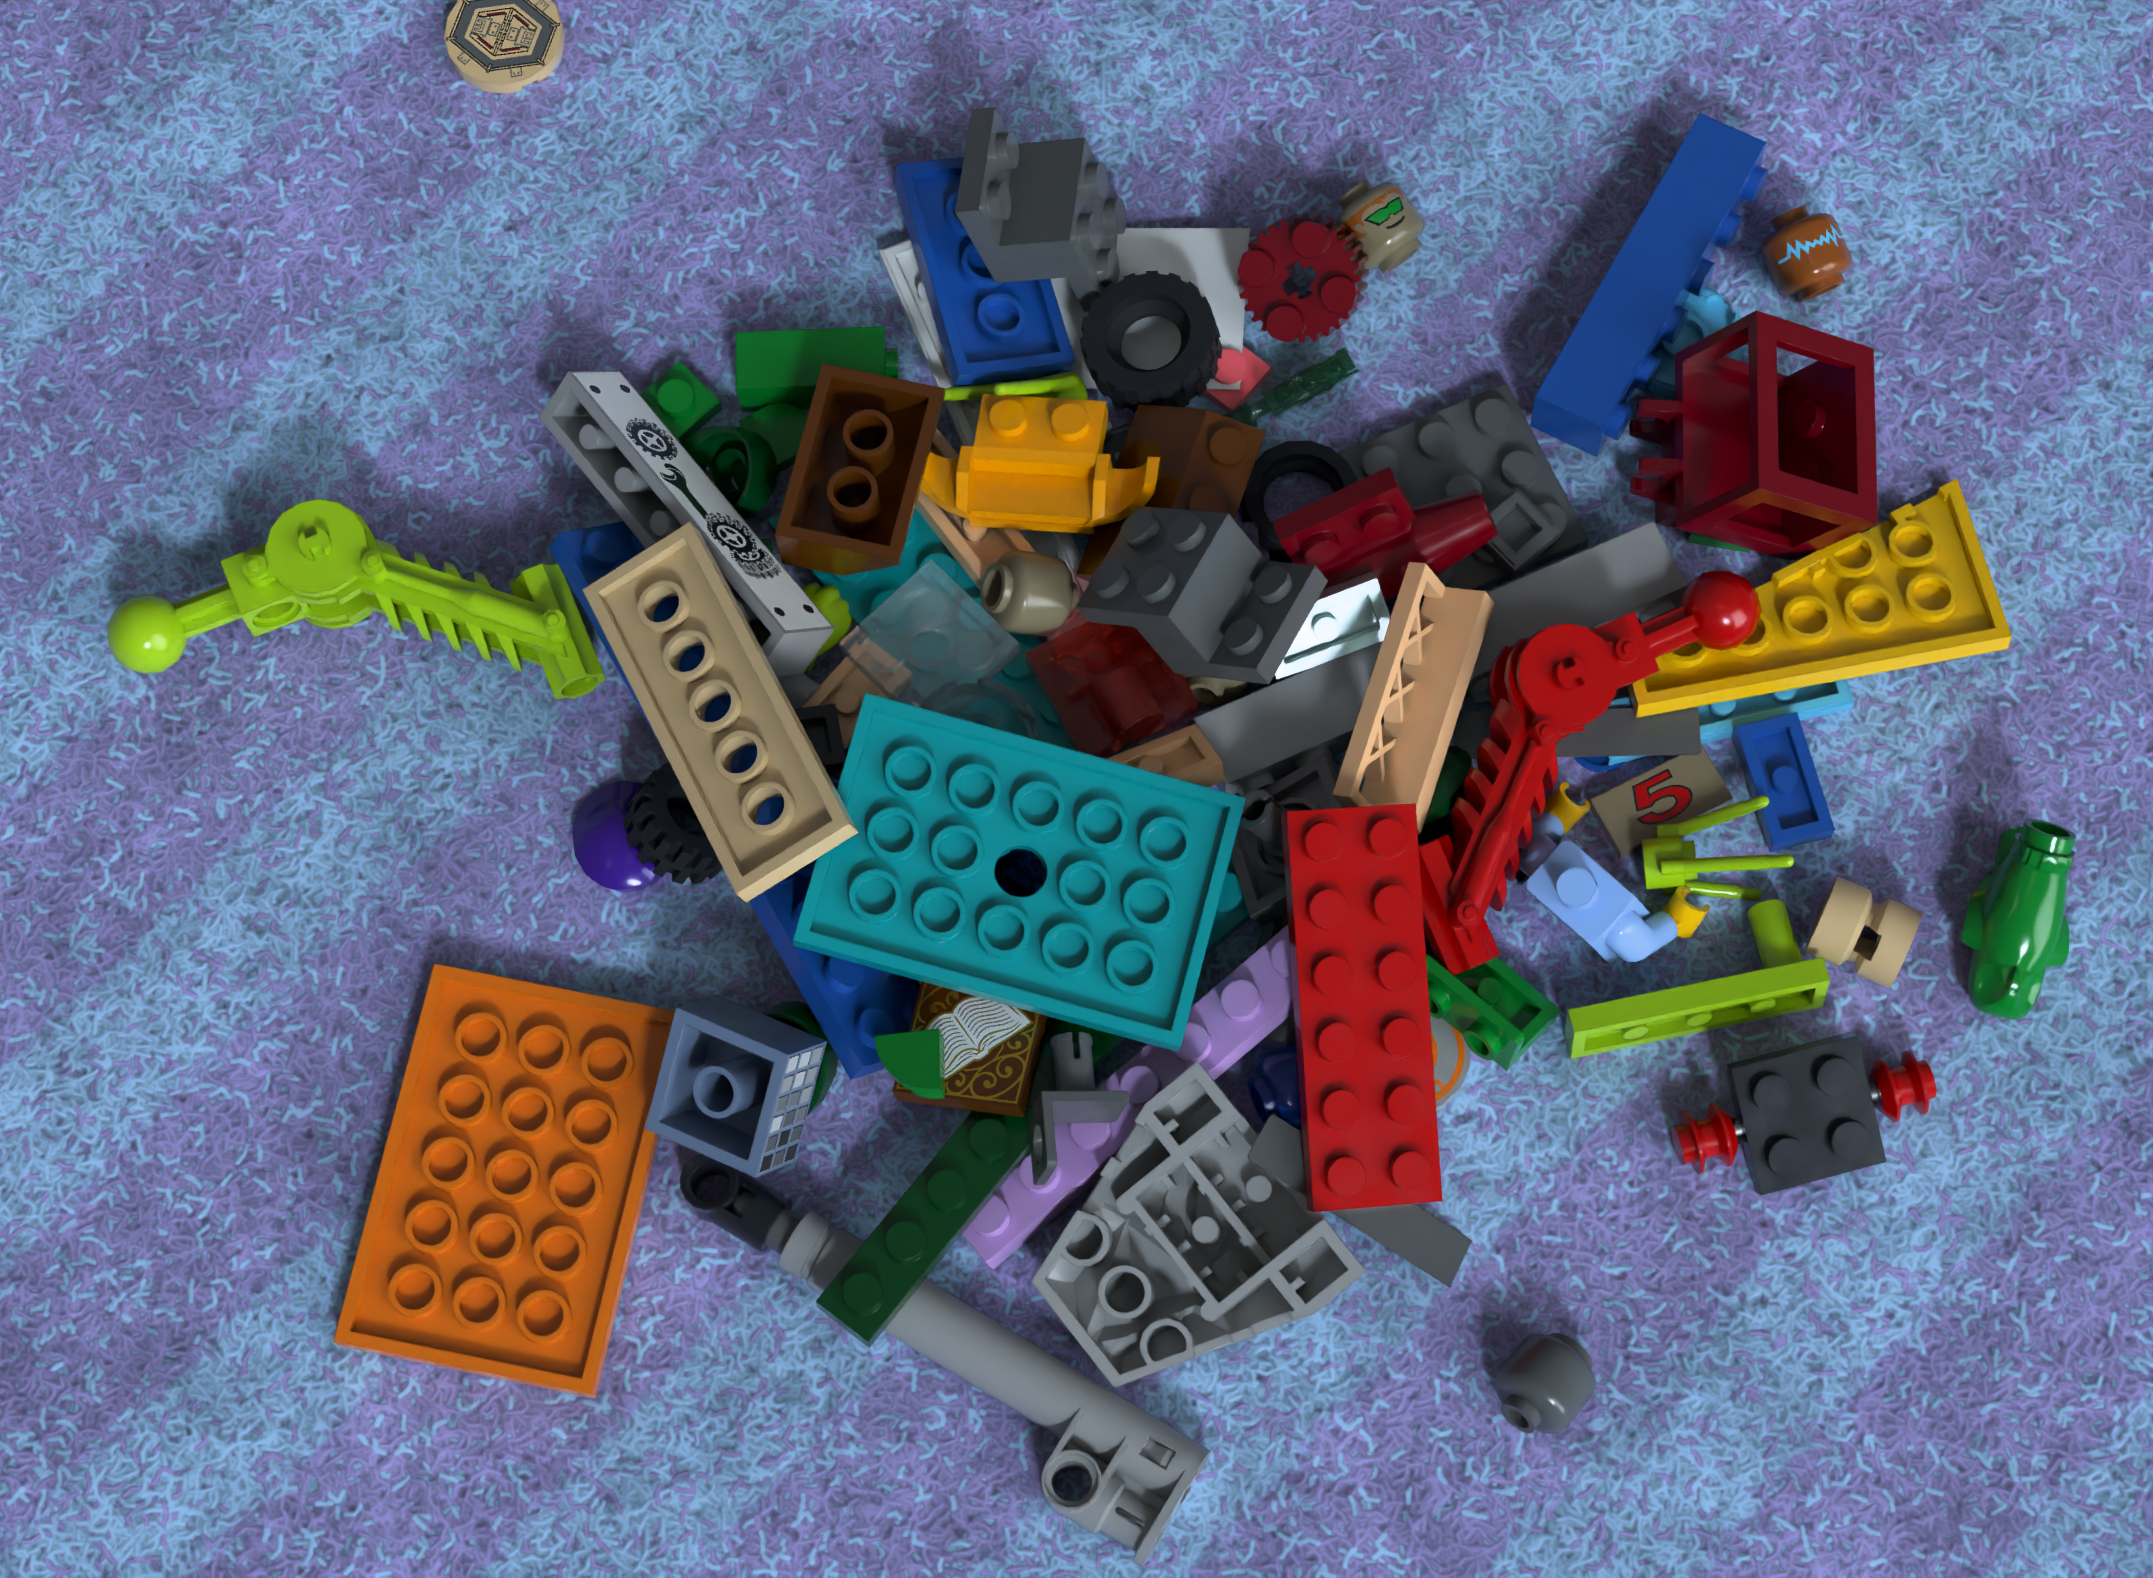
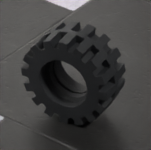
[624,762,723,884]

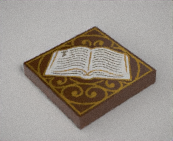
[892,982,1049,1117]

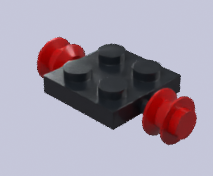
[1671,1032,1936,1196]

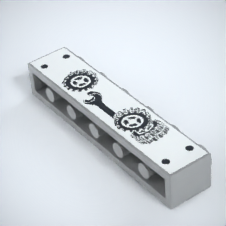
[539,370,835,677]

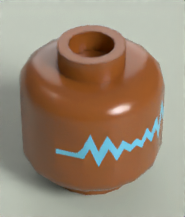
[1760,206,1852,302]

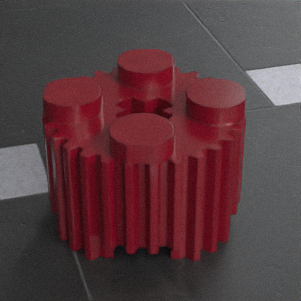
[1237,212,1369,343]

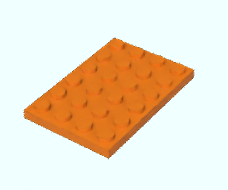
[333,964,675,1399]

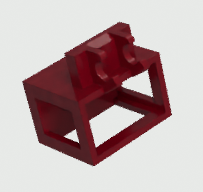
[1629,310,1878,560]

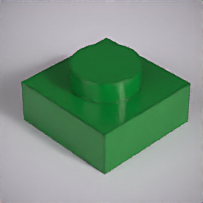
[640,361,722,443]

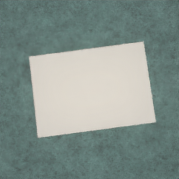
[1028,228,1250,390]

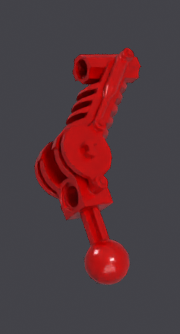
[1419,570,1761,975]

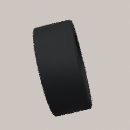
[1241,440,1358,563]

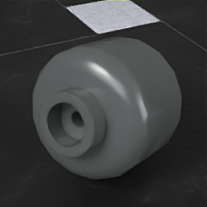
[1495,1333,1596,1434]

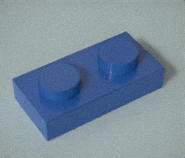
[1732,712,1835,852]

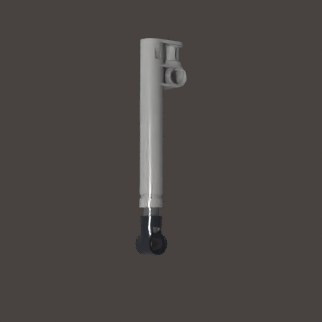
[680,1154,1211,1567]

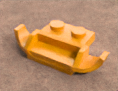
[920,394,1160,534]

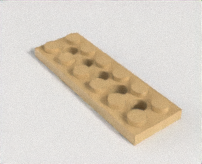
[583,522,859,903]

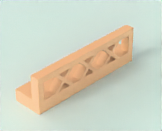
[1332,562,1495,835]

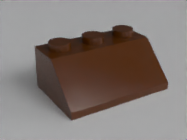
[775,363,945,576]
[1075,404,1266,582]

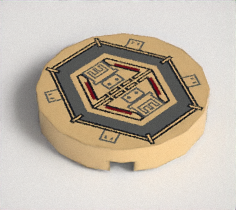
[444,0,565,94]

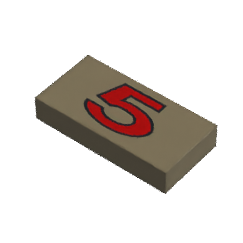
[1589,744,1733,860]

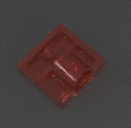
[1025,621,1198,758]

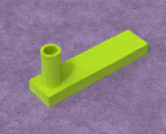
[1564,899,1830,1059]

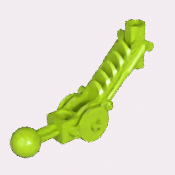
[107,499,606,700]

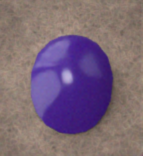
[572,781,661,893]

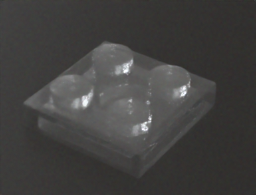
[839,559,1020,716]

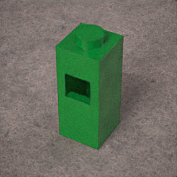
[735,326,900,412]

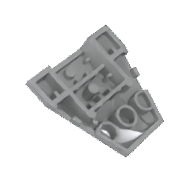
[1031,1061,1367,1388]

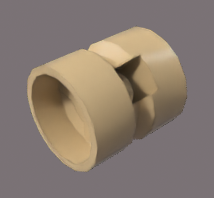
[1804,875,1923,989]

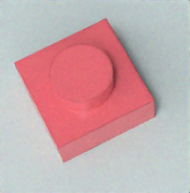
[1202,346,1272,417]

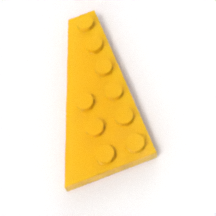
[1627,478,2012,718]

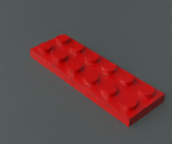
[1281,803,1442,1212]

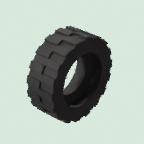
[1080,271,1222,413]

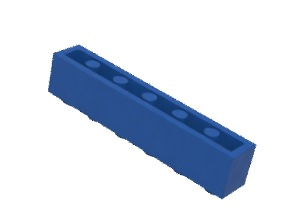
[1530,113,1769,457]

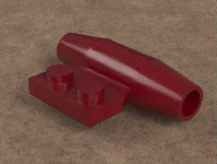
[1272,467,1499,601]

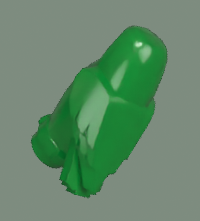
[1961,819,2076,1020]

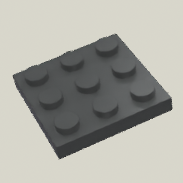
[1339,383,1589,610]

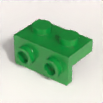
[1426,954,1560,1071]

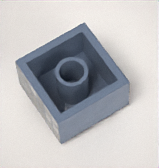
[645,994,827,1178]

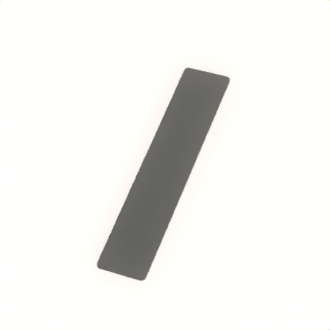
[1454,707,1701,759]
[1247,1115,1472,1287]

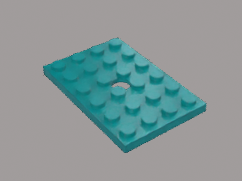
[793,693,1246,1052]

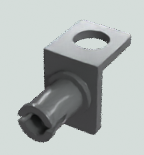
[1027,1032,1129,1185]

